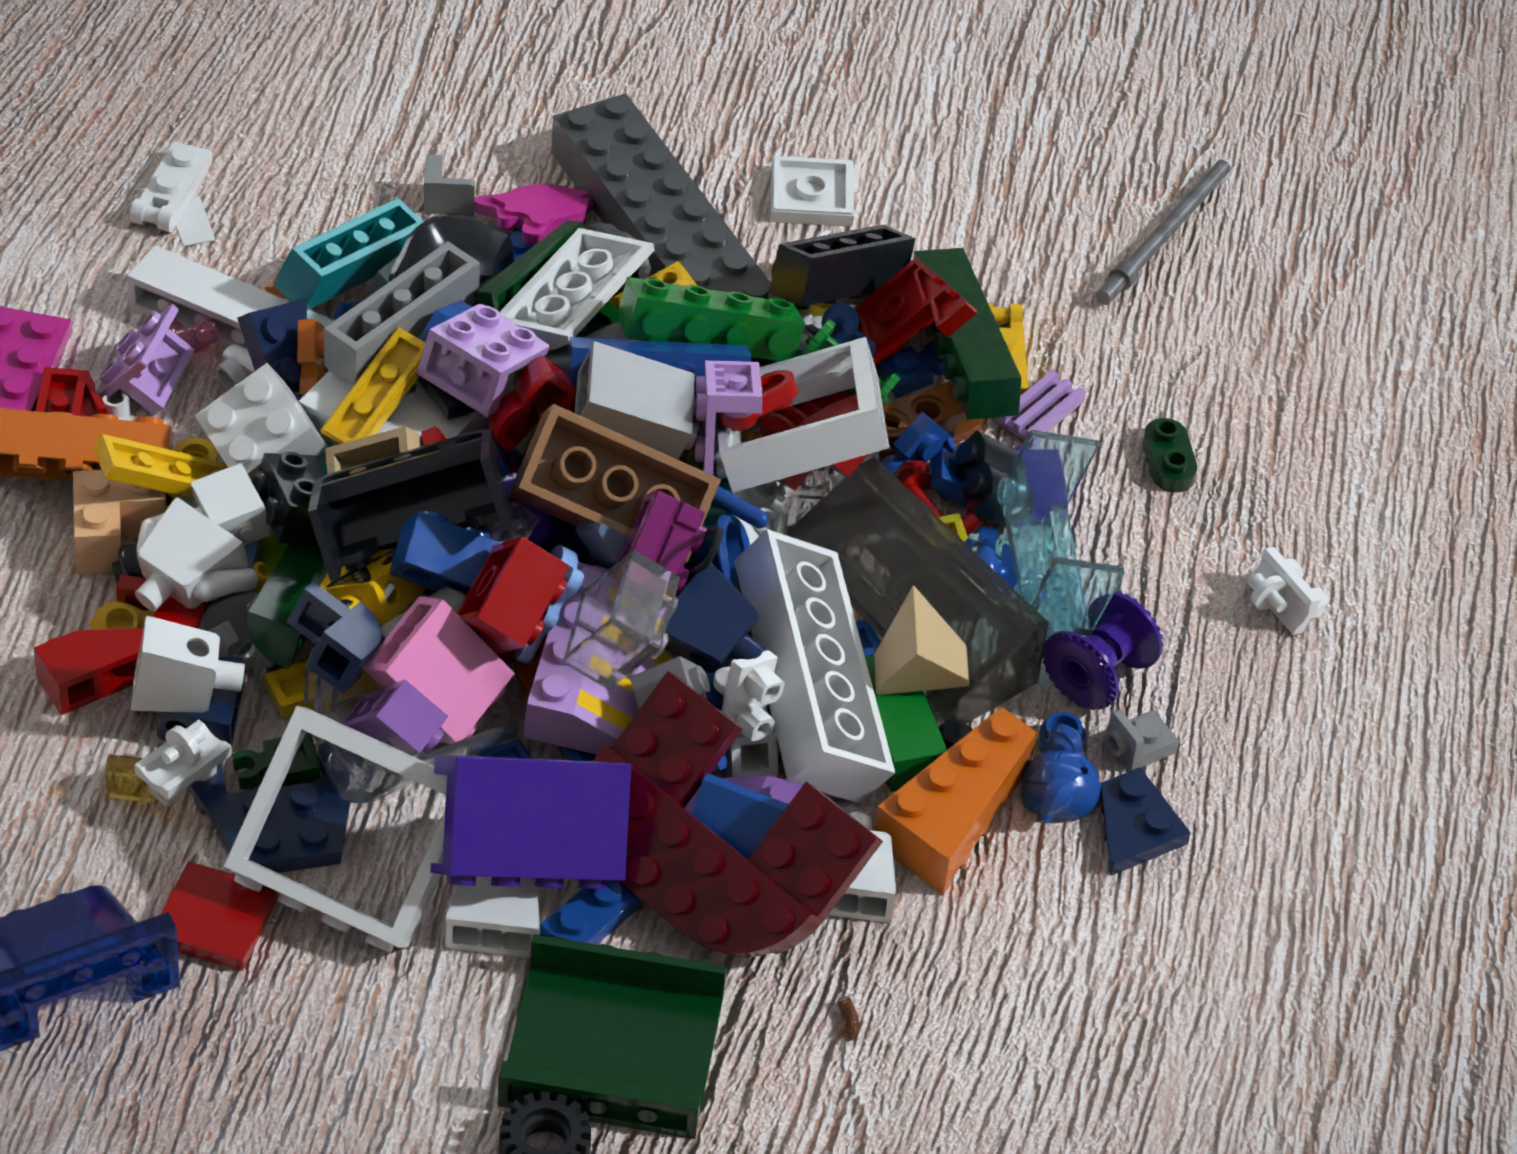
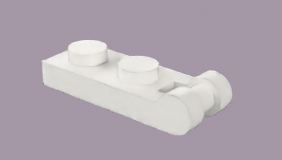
[129,141,212,233]

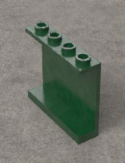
[497,934,727,1139]

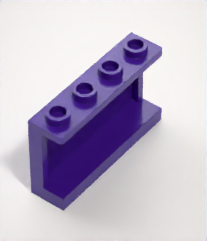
[430,754,631,889]

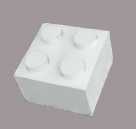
[194,363,329,482]

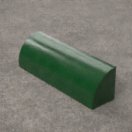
[247,544,328,669]

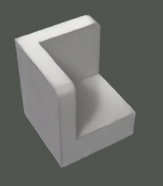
[424,155,475,216]

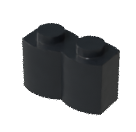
[955,430,1033,530]

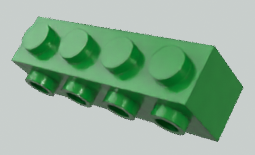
[617,277,805,361]

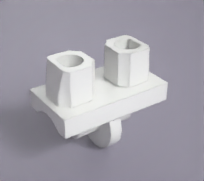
[1246,547,1329,635]
[713,650,785,742]
[135,720,232,806]

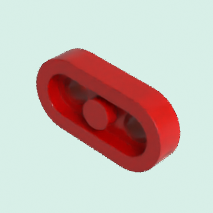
[716,370,798,431]

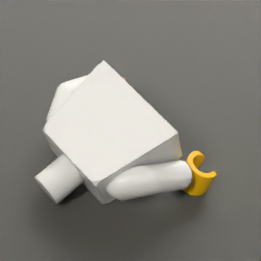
[135,497,269,611]

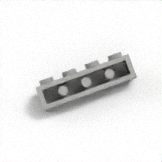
[324,241,480,386]

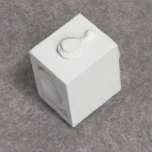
[190,463,271,546]

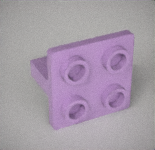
[97,304,195,415]

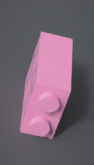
[363,596,515,745]

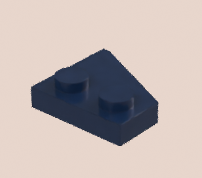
[237,299,307,394]
[1099,767,1191,875]

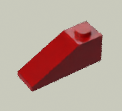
[34,628,143,715]

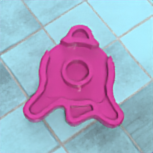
[474,184,594,245]

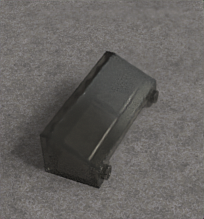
[786,457,1049,724]

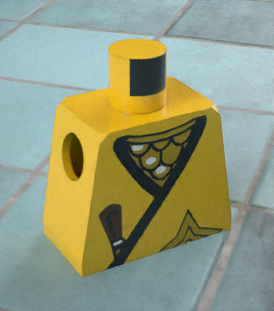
[320,548,427,625]

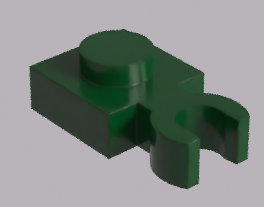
[232,732,321,790]

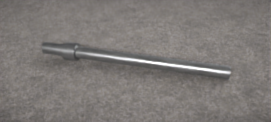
[1096,159,1231,305]

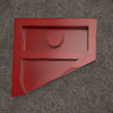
[35,367,107,417]

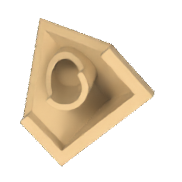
[874,585,969,695]

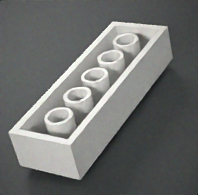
[734,529,895,804]

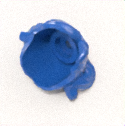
[1020,723,1101,823]

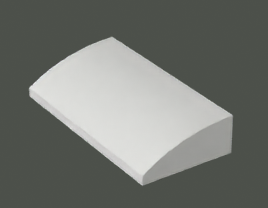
[499,228,654,350]

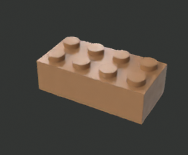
[508,404,721,565]

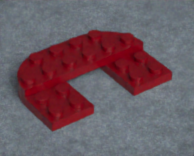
[594,671,883,958]

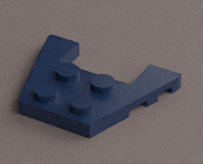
[188,742,360,873]

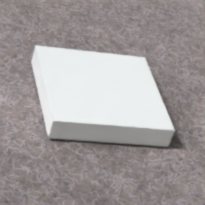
[770,156,854,227]

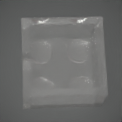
[562,550,680,690]

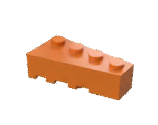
[0,408,174,481]
[874,707,1037,896]

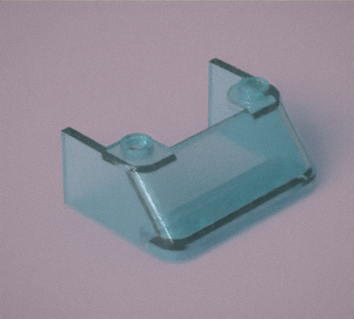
[997,430,1125,639]

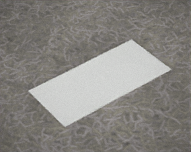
[176,196,215,246]

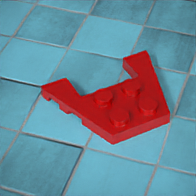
[848,257,977,396]

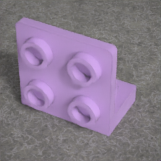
[417,304,549,417]
[693,360,762,475]

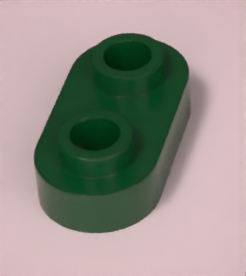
[1143,418,1197,493]

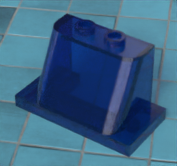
[0,885,180,1051]

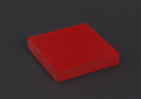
[151,861,279,971]

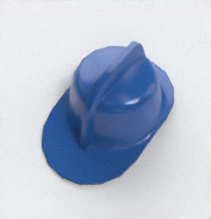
[689,515,750,589]

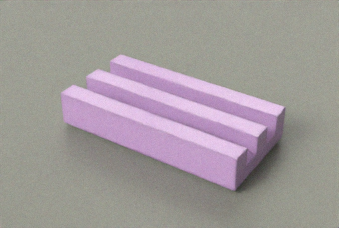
[998,370,1086,445]

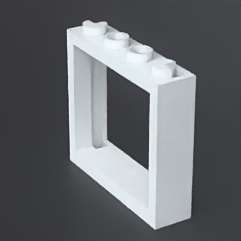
[714,337,889,493]
[224,705,447,952]

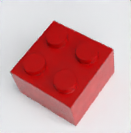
[457,536,570,654]

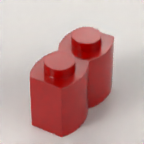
[488,355,576,451]

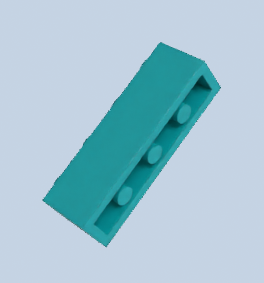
[273,198,424,310]

